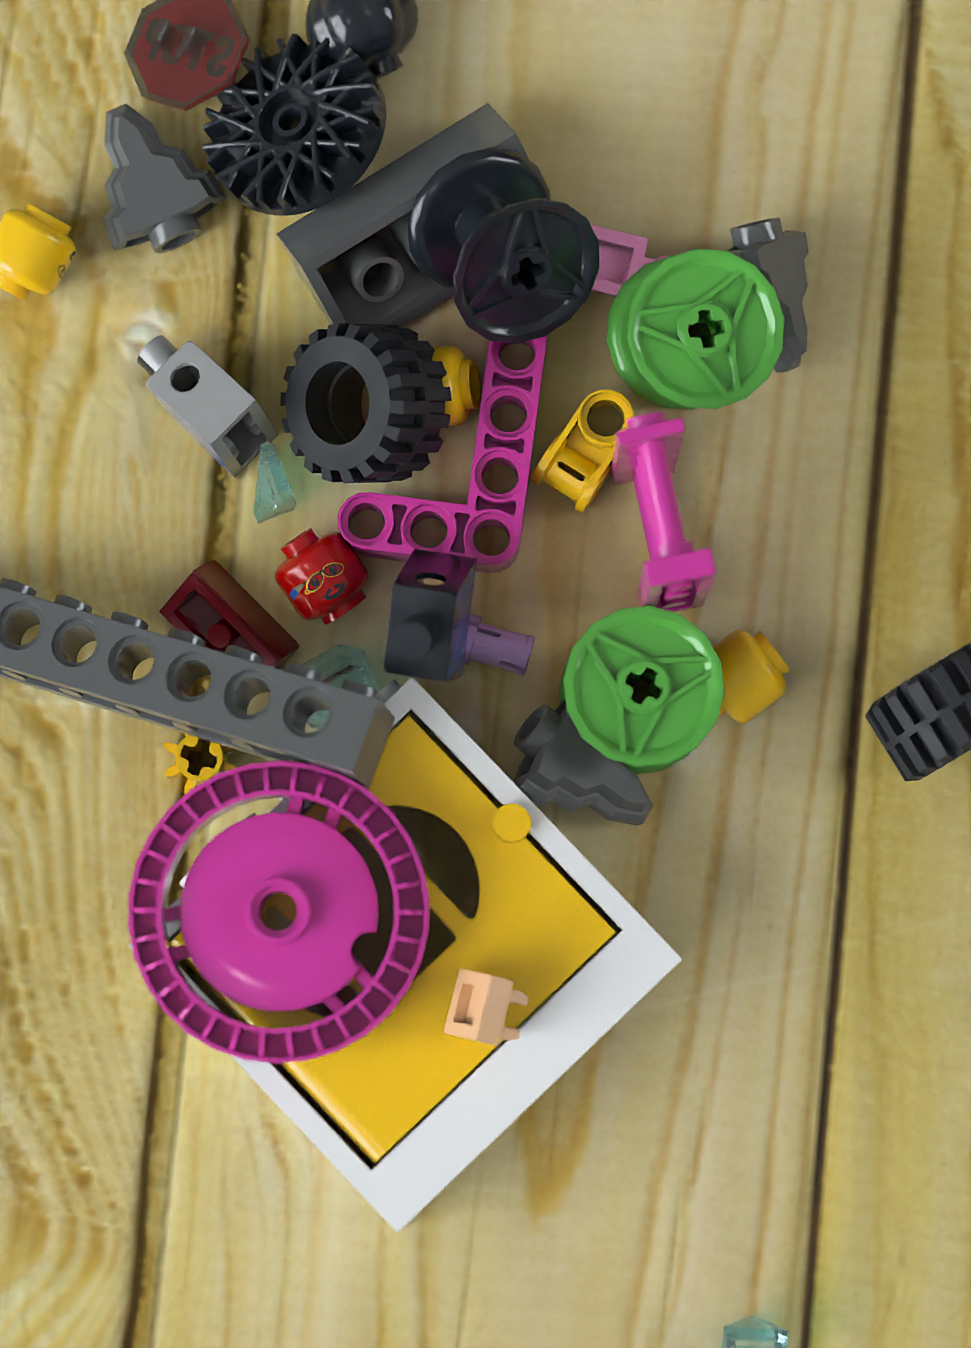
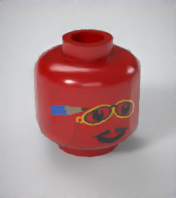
[275,528,369,625]

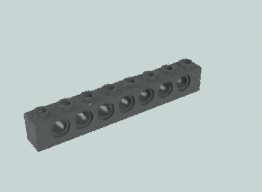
[0,578,395,790]

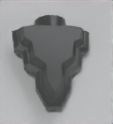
[103,103,227,253]
[725,217,809,373]
[513,699,653,826]

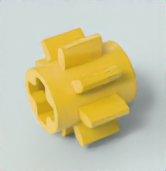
[163,734,236,794]

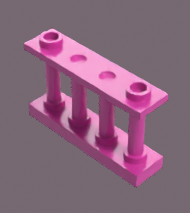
[611,412,716,612]

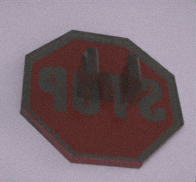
[124,0,250,111]

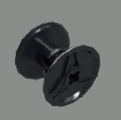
[407,147,599,344]

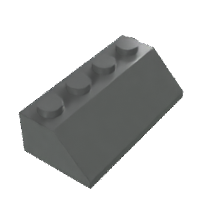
[276,103,529,328]

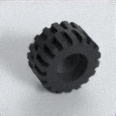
[280,323,451,483]
[865,642,971,781]

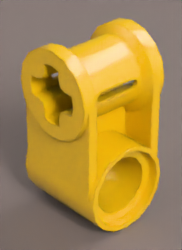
[530,389,634,514]

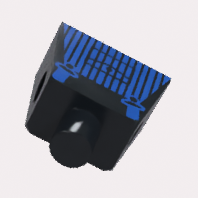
[384,549,477,682]

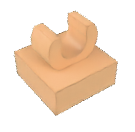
[444,969,529,1046]

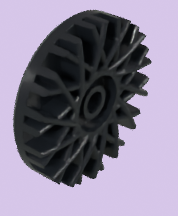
[202,33,386,216]

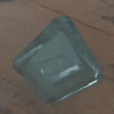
[253,442,297,523]

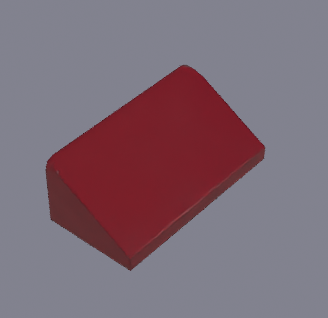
[159,560,300,669]

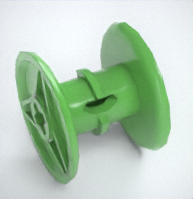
[606,249,784,410]
[558,606,725,774]

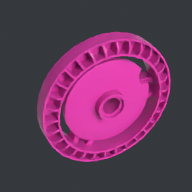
[128,761,430,1063]

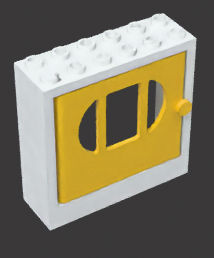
[128,677,682,1233]

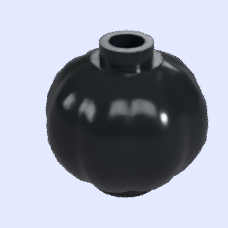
[305,0,418,79]

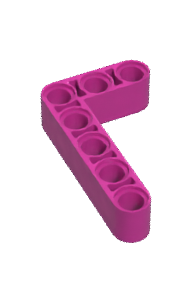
[337,334,549,573]

